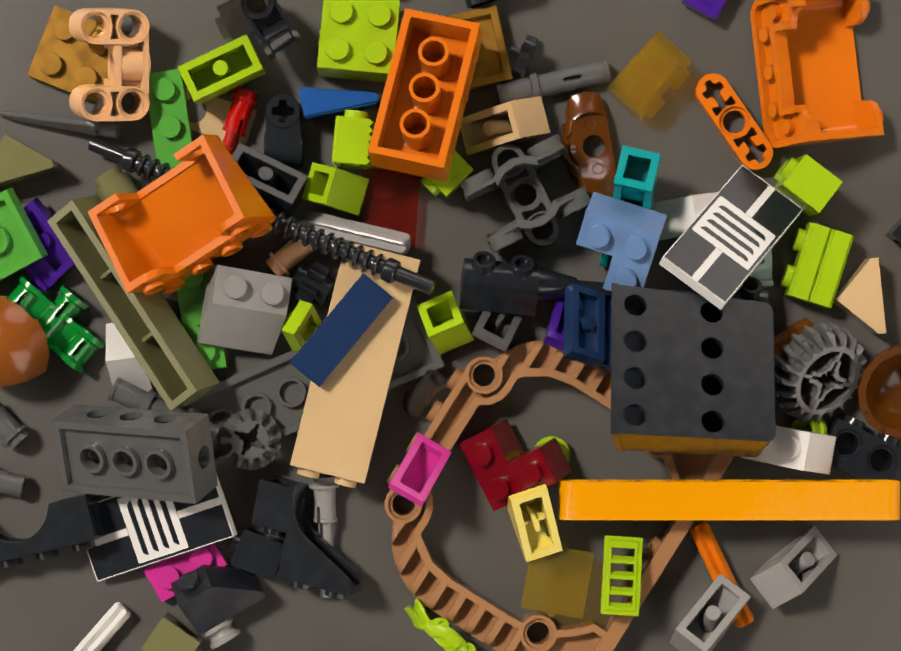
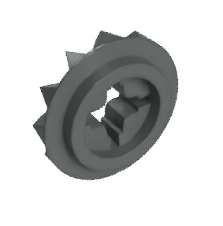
[220,409,281,470]

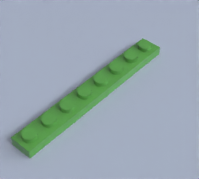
[149,69,228,369]

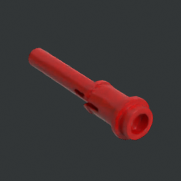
[222,87,259,155]

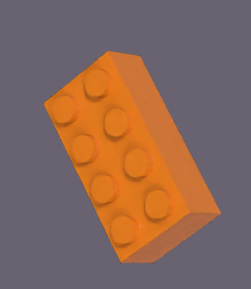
[368,8,482,182]

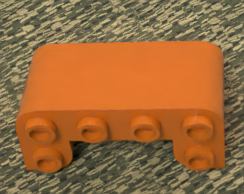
[88,134,276,296]

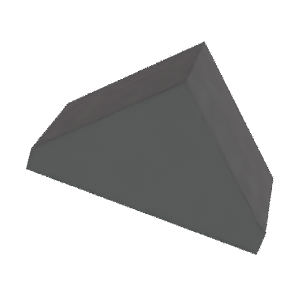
[471,311,523,352]

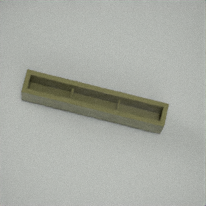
[47,195,220,411]

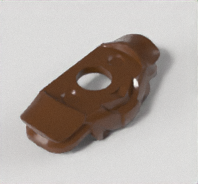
[561,92,616,198]

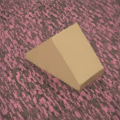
[834,257,886,334]

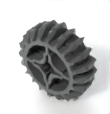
[774,321,867,423]

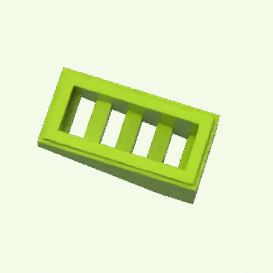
[600,535,643,616]

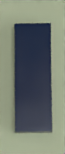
[289,273,393,387]

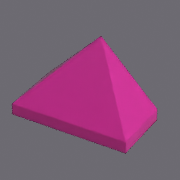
[388,433,452,507]

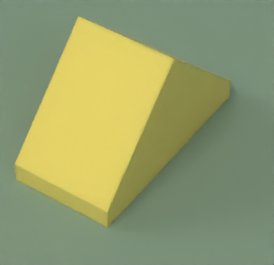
[507,484,563,562]

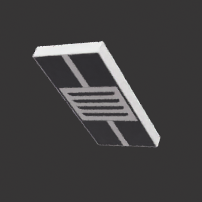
[659,165,803,310]
[86,473,238,582]

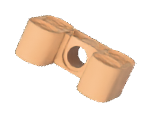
[68,8,151,122]

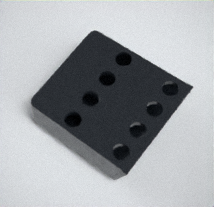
[611,283,776,457]

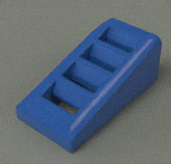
[299,88,380,121]

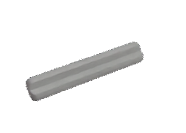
[304,211,411,255]

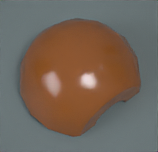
[0,296,49,388]

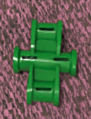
[8,275,106,374]

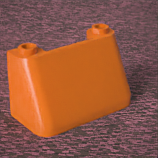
[750,0,884,148]

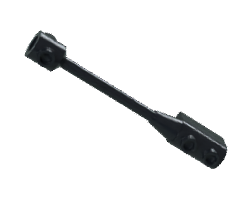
[459,251,768,316]

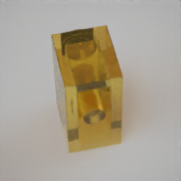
[605,31,692,121]

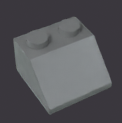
[197,265,292,355]

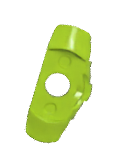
[404,598,476,651]

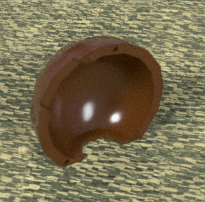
[858,345,901,438]

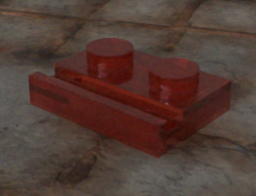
[362,169,420,248]

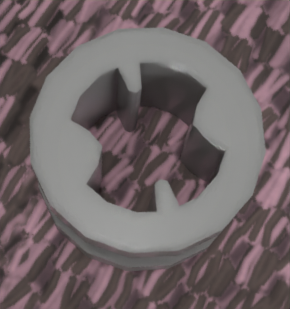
[203,617,241,650]

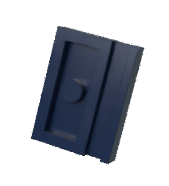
[563,283,611,372]

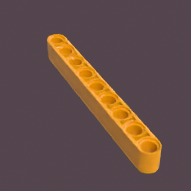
[559,479,900,520]

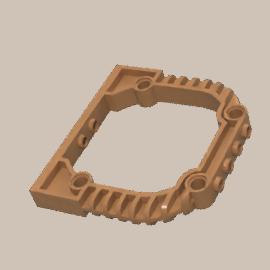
[384,340,734,651]

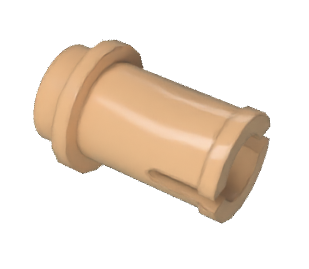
[265,240,314,277]

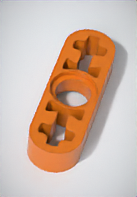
[694,73,773,171]

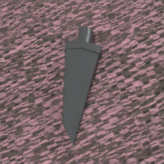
[0,111,121,138]

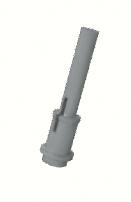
[309,475,339,598]

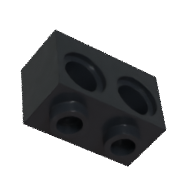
[827,414,901,480]

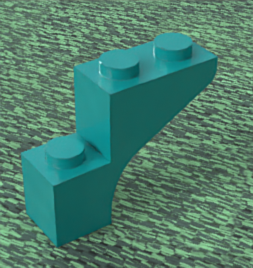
[599,145,662,269]

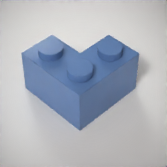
[576,192,667,291]

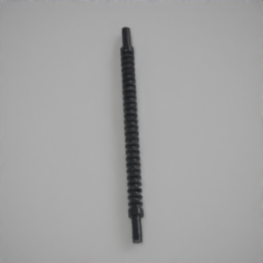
[88,136,436,295]

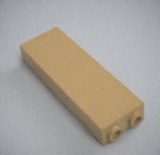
[290,241,421,488]

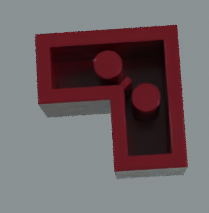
[459,418,572,511]

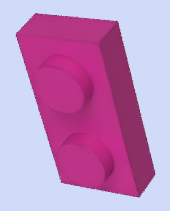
[143,542,229,602]

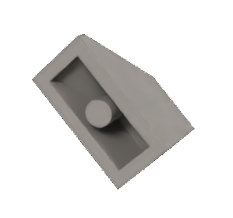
[750,525,837,609]
[669,573,751,651]

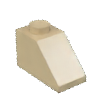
[460,96,550,156]

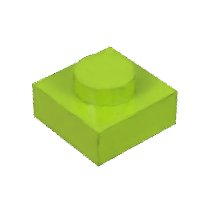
[282,300,322,352]

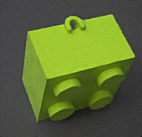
[317,0,401,83]

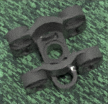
[459,134,591,254]

